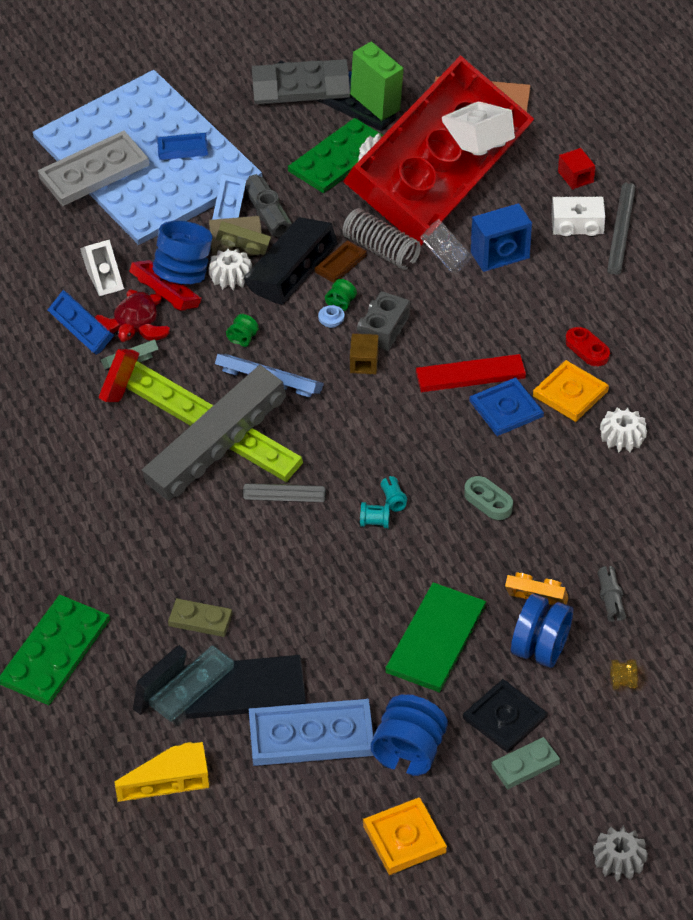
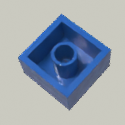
[471,203,532,272]

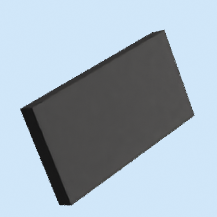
[183,655,306,719]

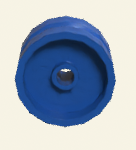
[511,593,574,668]

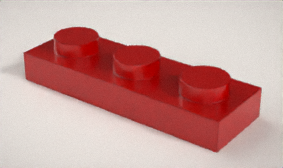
[129,260,202,311]

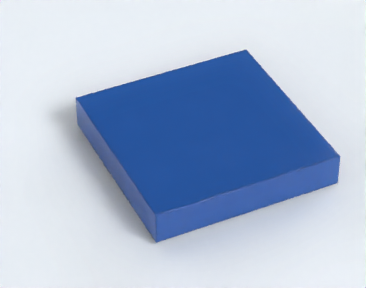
[469,378,544,436]

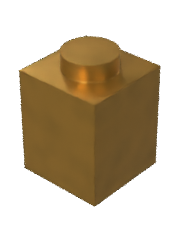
[350,334,378,374]

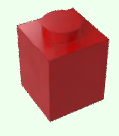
[558,148,595,190]

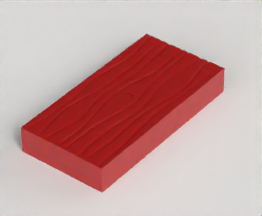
[343,55,534,246]

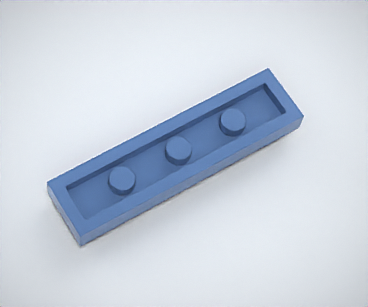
[215,354,324,397]

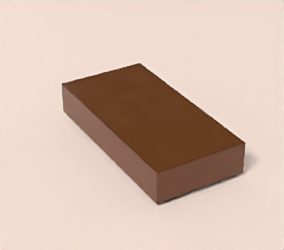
[315,240,367,283]

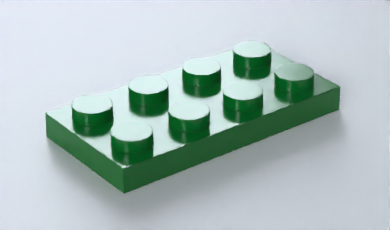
[288,118,383,194]
[0,594,110,706]

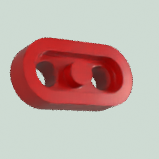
[565,327,610,366]

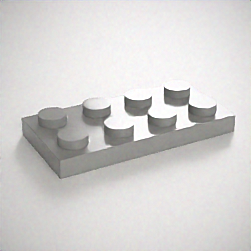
[38,131,149,206]

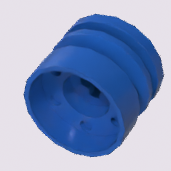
[152,221,213,284]
[371,694,448,776]

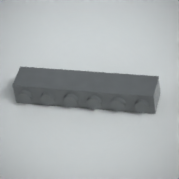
[142,364,286,501]

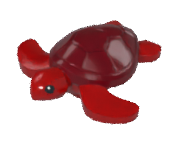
[95,289,170,342]

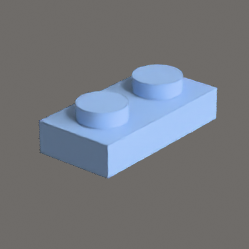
[212,175,246,220]

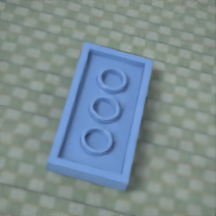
[249,699,374,766]

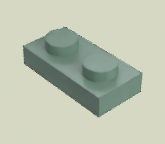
[101,339,158,369]
[491,737,560,789]

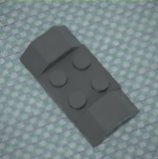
[251,59,350,104]

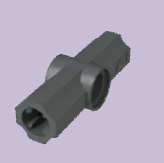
[244,174,292,239]

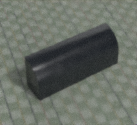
[243,217,338,305]

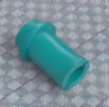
[380,476,407,512]

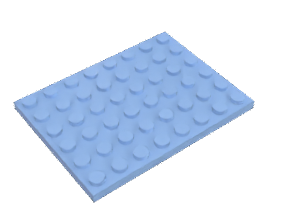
[33,70,262,245]

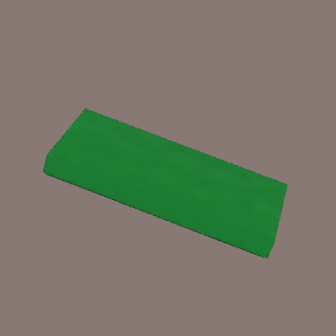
[386,582,486,693]

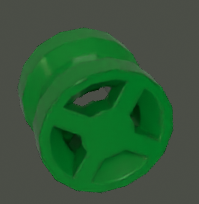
[325,279,357,311]
[226,314,259,347]

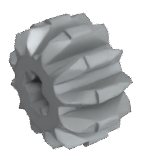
[593,825,648,881]

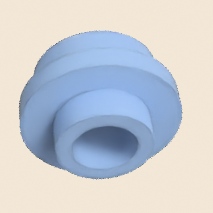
[318,305,344,328]

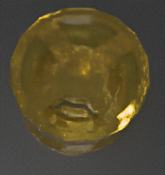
[610,659,638,690]

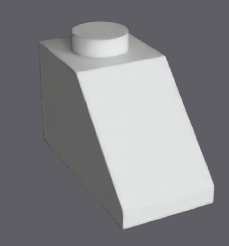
[80,240,124,296]

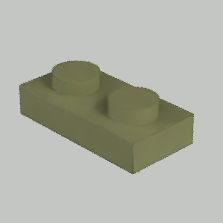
[216,221,271,255]
[168,598,232,637]

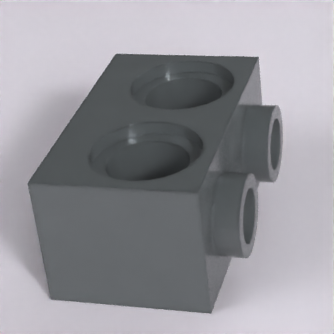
[357,291,410,351]

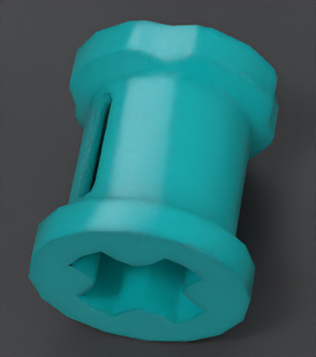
[360,502,390,529]

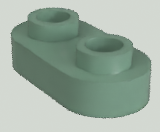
[464,476,513,520]

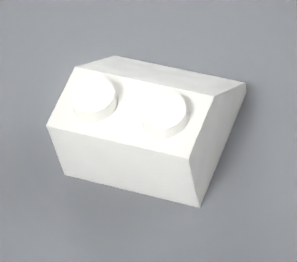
[442,101,515,155]

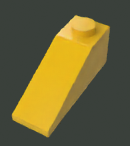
[115,742,209,802]

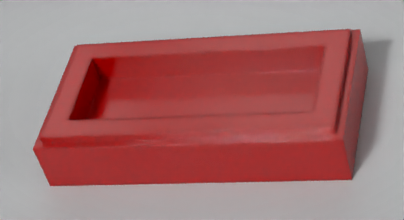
[99,349,140,402]

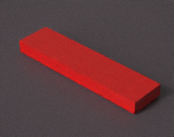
[416,354,526,392]

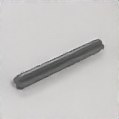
[607,183,635,275]

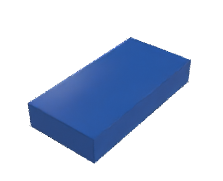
[157,132,208,160]

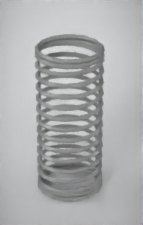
[343,208,421,270]

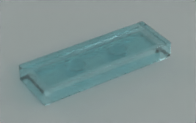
[149,645,234,722]

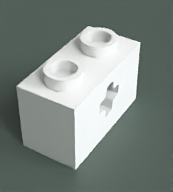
[551,197,605,236]

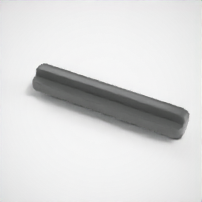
[243,483,326,502]

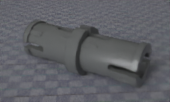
[597,566,626,621]

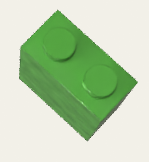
[350,41,404,121]

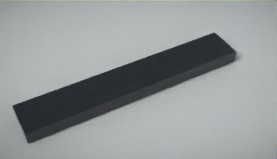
[277,60,396,132]

